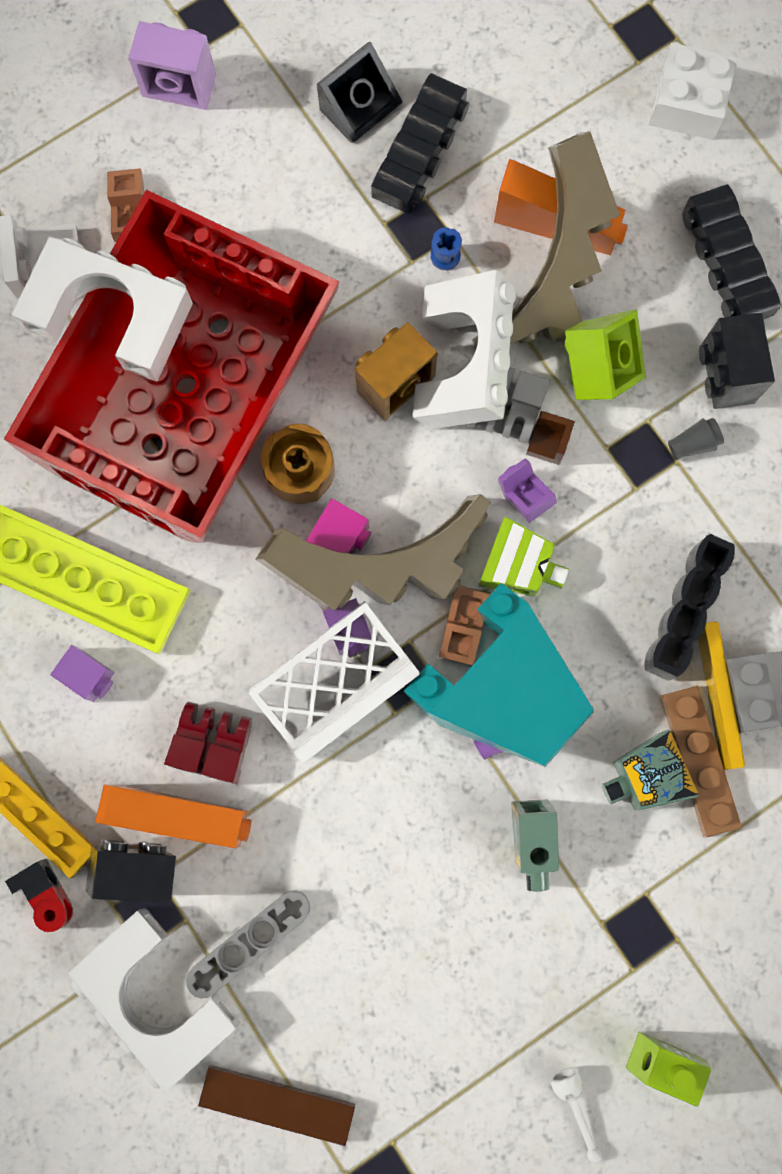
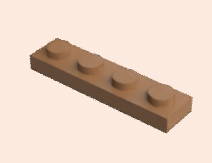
[660,685,742,838]

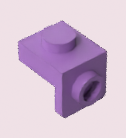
[498,458,557,523]

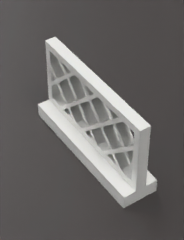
[248,601,420,764]

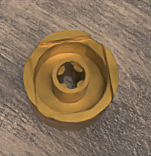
[261,424,335,504]

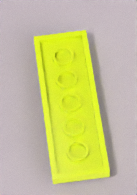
[0,505,191,655]

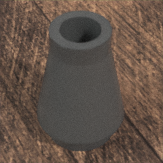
[668,418,724,460]

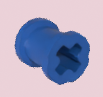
[430,227,462,271]

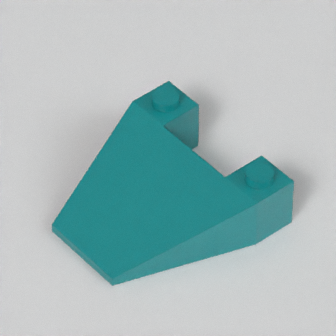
[404,583,594,767]

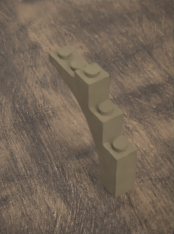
[471,131,620,349]
[255,494,492,610]

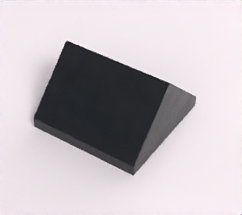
[317,42,403,143]

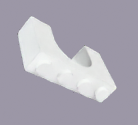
[12,236,193,381]
[412,270,516,429]
[67,907,241,1093]

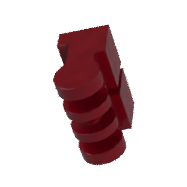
[164,701,252,785]

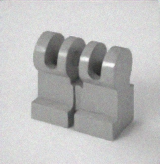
[466,367,551,444]

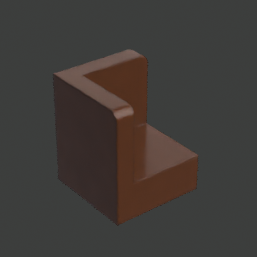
[526,411,575,465]

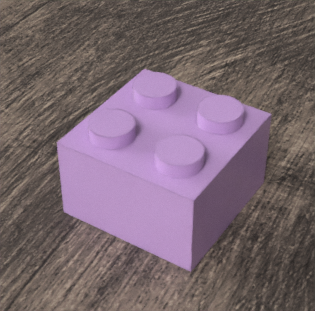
[128,21,216,110]

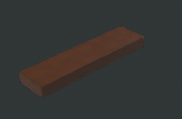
[198,1065,356,1146]

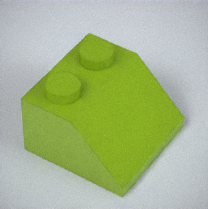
[565,309,646,400]

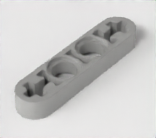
[186,890,310,999]

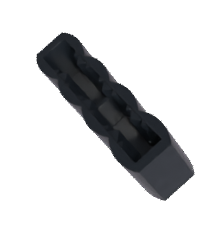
[371,73,470,214]
[682,184,781,319]
[644,534,735,681]

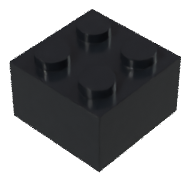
[699,312,775,409]
[86,839,176,903]

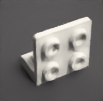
[0,215,79,299]

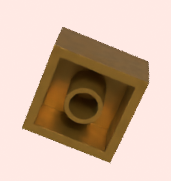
[355,322,437,421]

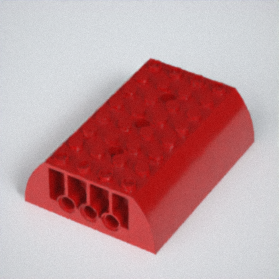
[4,189,339,543]

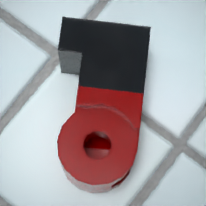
[5,858,73,932]

